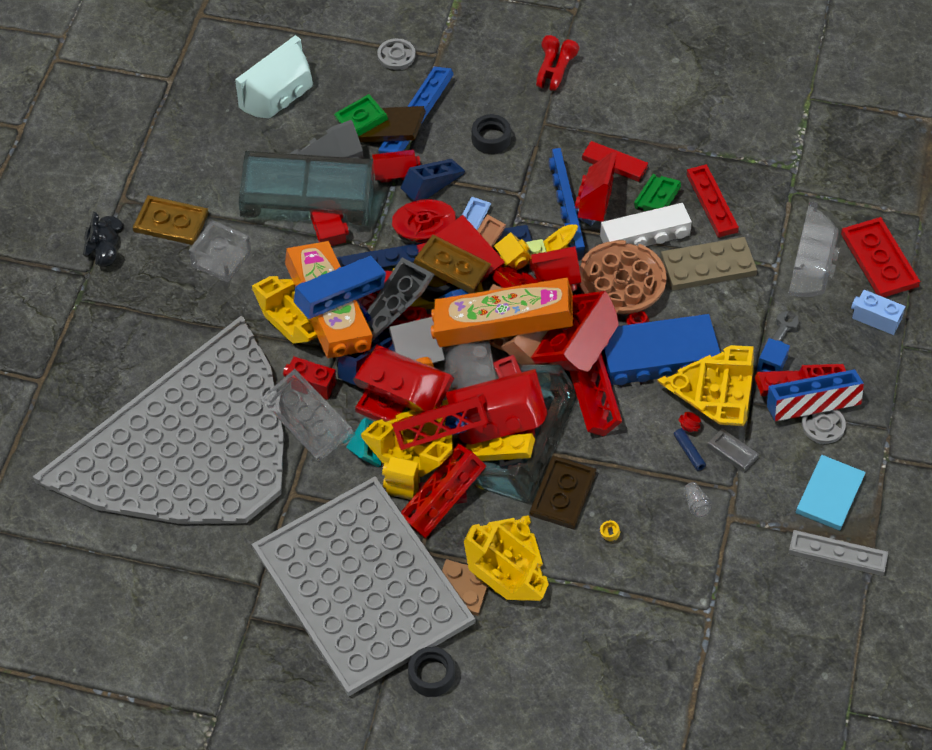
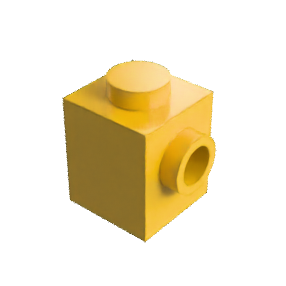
[494,232,531,270]

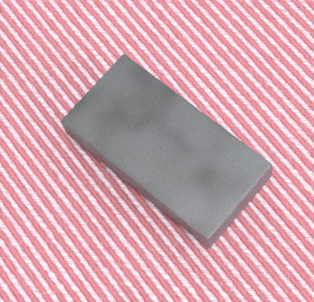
[707,429,759,473]

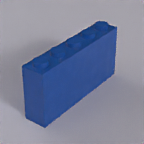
[601,314,720,385]

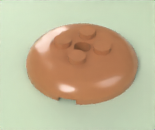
[579,240,666,314]

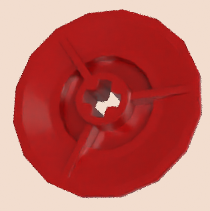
[392,199,456,242]

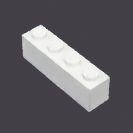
[600,203,692,246]

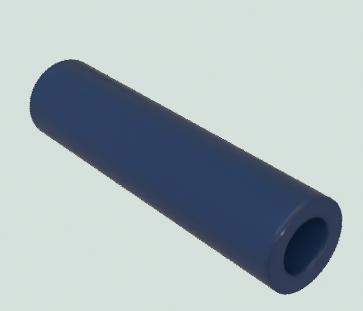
[673,428,706,471]

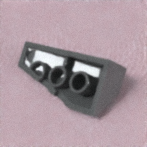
[275,120,364,179]
[364,257,434,341]

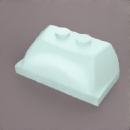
[235,35,313,119]

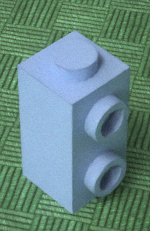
[851,290,905,335]

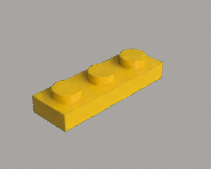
[466,434,535,461]

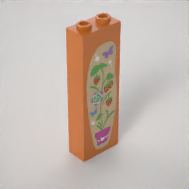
[285,241,372,359]
[431,278,573,348]

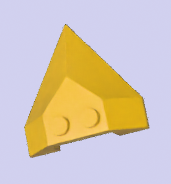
[252,276,317,343]
[657,345,754,426]
[361,400,453,477]
[464,515,549,601]

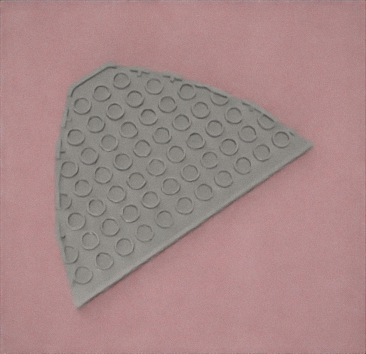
[33,316,284,524]

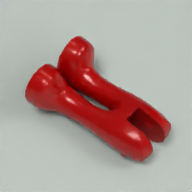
[536,35,579,91]

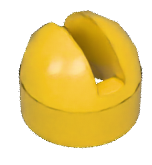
[600,520,620,542]

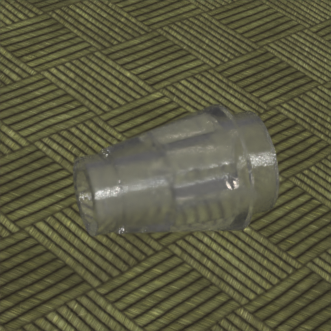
[684,482,712,518]

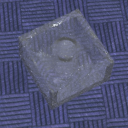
[189,220,251,283]

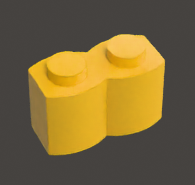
[382,457,420,500]

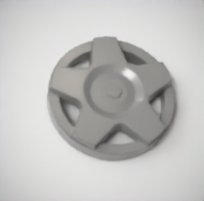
[377,38,415,70]
[802,409,846,444]

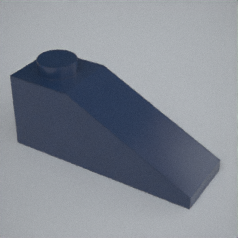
[401,159,465,201]
[338,331,393,385]

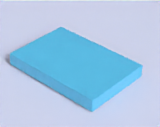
[796,455,865,531]

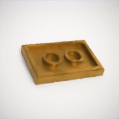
[133,195,209,245]
[413,235,491,293]

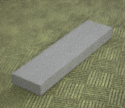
[788,530,888,576]

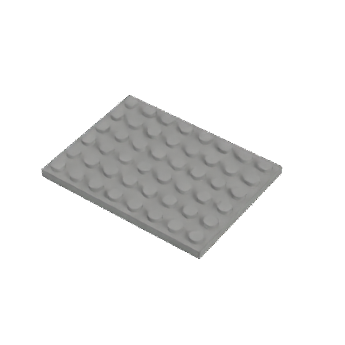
[252,476,475,697]

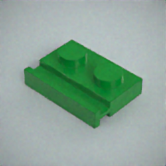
[634,174,681,211]

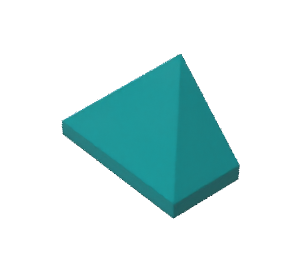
[346,418,381,467]

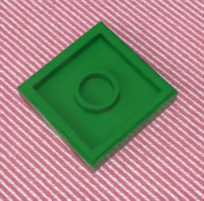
[334,94,388,137]

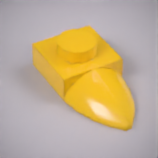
[543,224,578,252]

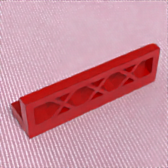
[570,353,622,436]
[392,393,489,450]
[401,444,486,538]

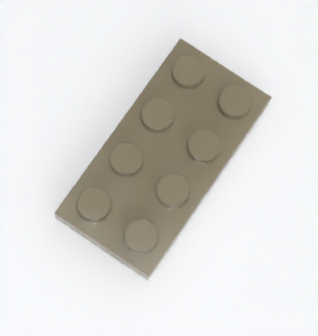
[661,237,757,291]

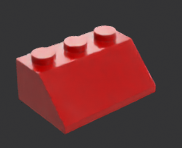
[575,152,617,222]

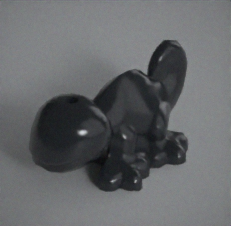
[83,211,123,267]

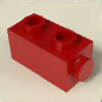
[372,150,420,182]
[283,356,337,400]

